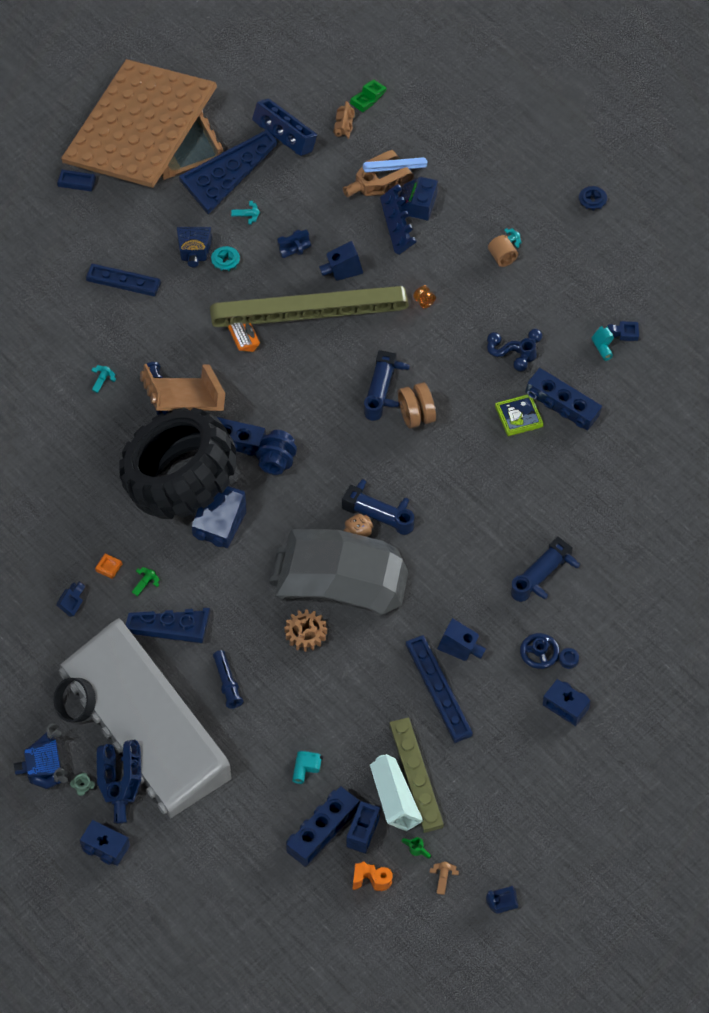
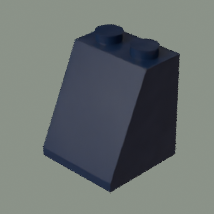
[192,486,246,548]

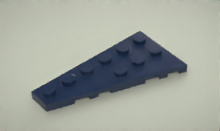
[179,130,277,214]

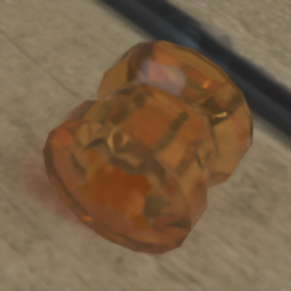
[413,286,436,309]

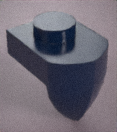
[486,886,518,914]

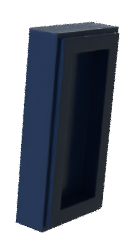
[57,169,96,192]

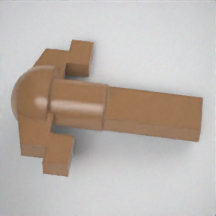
[430,862,459,895]

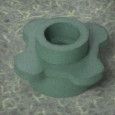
[70,773,95,796]

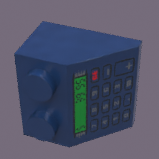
[399,177,438,221]

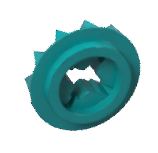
[211,246,240,272]

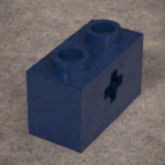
[542,679,591,726]
[80,820,130,866]

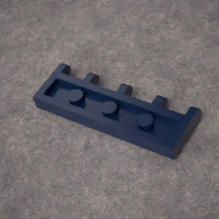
[380,185,416,255]

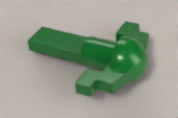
[132,567,160,596]

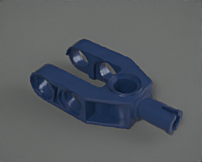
[96,739,141,824]

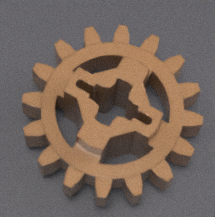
[284,609,327,652]

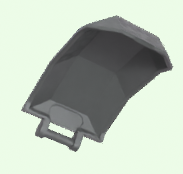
[269,529,408,615]

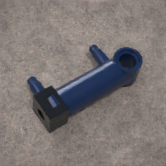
[364,350,410,421]
[342,479,414,535]
[511,536,580,602]

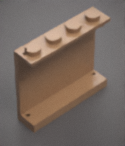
[140,364,225,411]

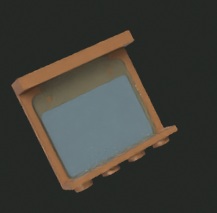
[161,111,223,180]

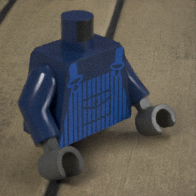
[14,723,68,789]

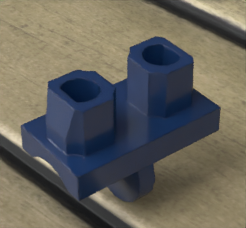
[277,230,311,258]

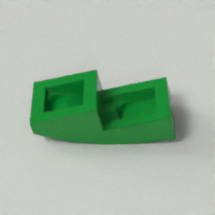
[350,80,387,112]

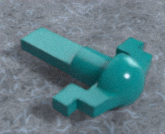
[231,201,260,225]
[504,228,522,248]
[91,365,116,393]

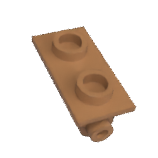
[333,101,355,139]

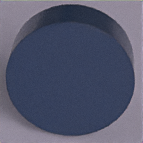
[559,648,579,669]

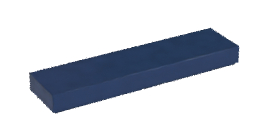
[86,264,161,297]

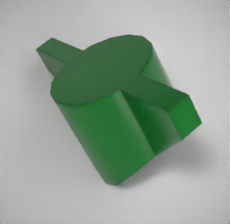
[401,837,431,859]

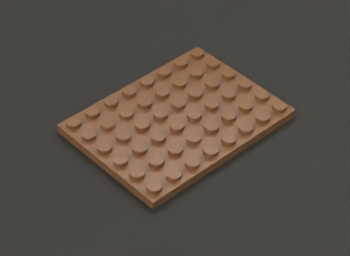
[61,59,217,188]

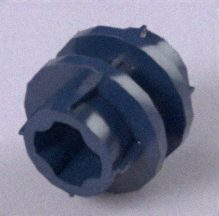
[256,429,297,475]

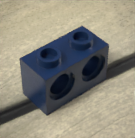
[346,801,380,854]

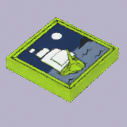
[495,395,543,436]

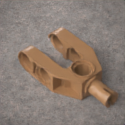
[343,150,414,197]

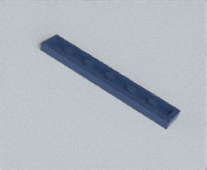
[405,635,473,743]

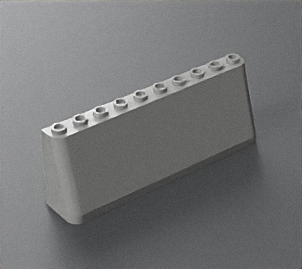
[58,618,231,819]

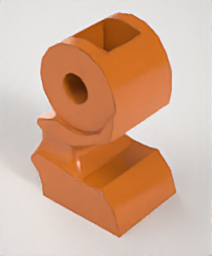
[352,861,393,891]

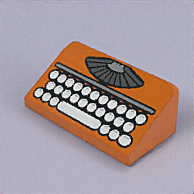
[228,323,260,352]

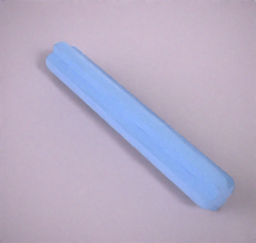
[362,157,428,173]

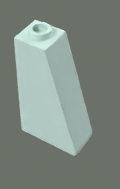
[370,754,423,831]

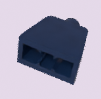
[319,241,363,281]
[437,618,486,661]

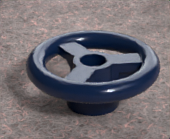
[520,633,560,669]

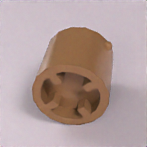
[488,235,518,267]

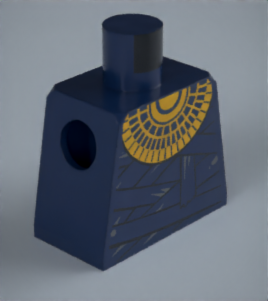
[177,227,212,267]

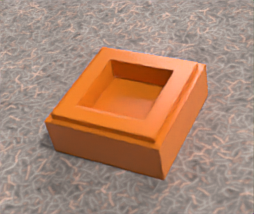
[95,553,122,579]

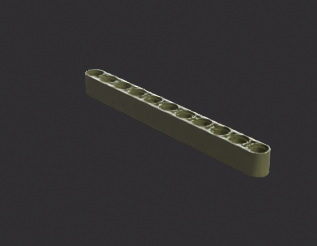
[210,286,409,327]

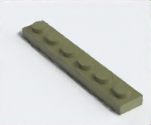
[389,717,444,833]

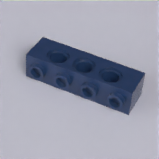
[252,98,317,156]
[525,367,602,431]
[217,417,266,456]
[286,786,360,867]

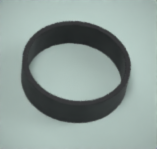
[53,678,96,722]

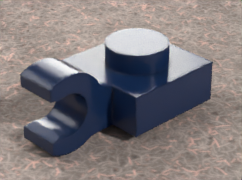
[607,321,639,341]
[56,581,85,617]

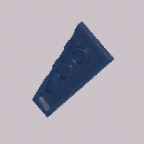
[126,608,210,643]

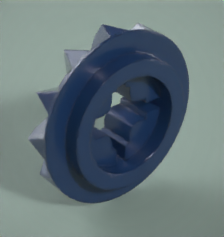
[579,186,607,211]

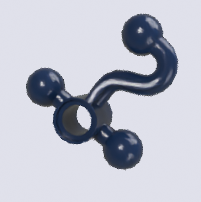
[487,329,543,372]

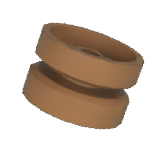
[398,382,436,429]

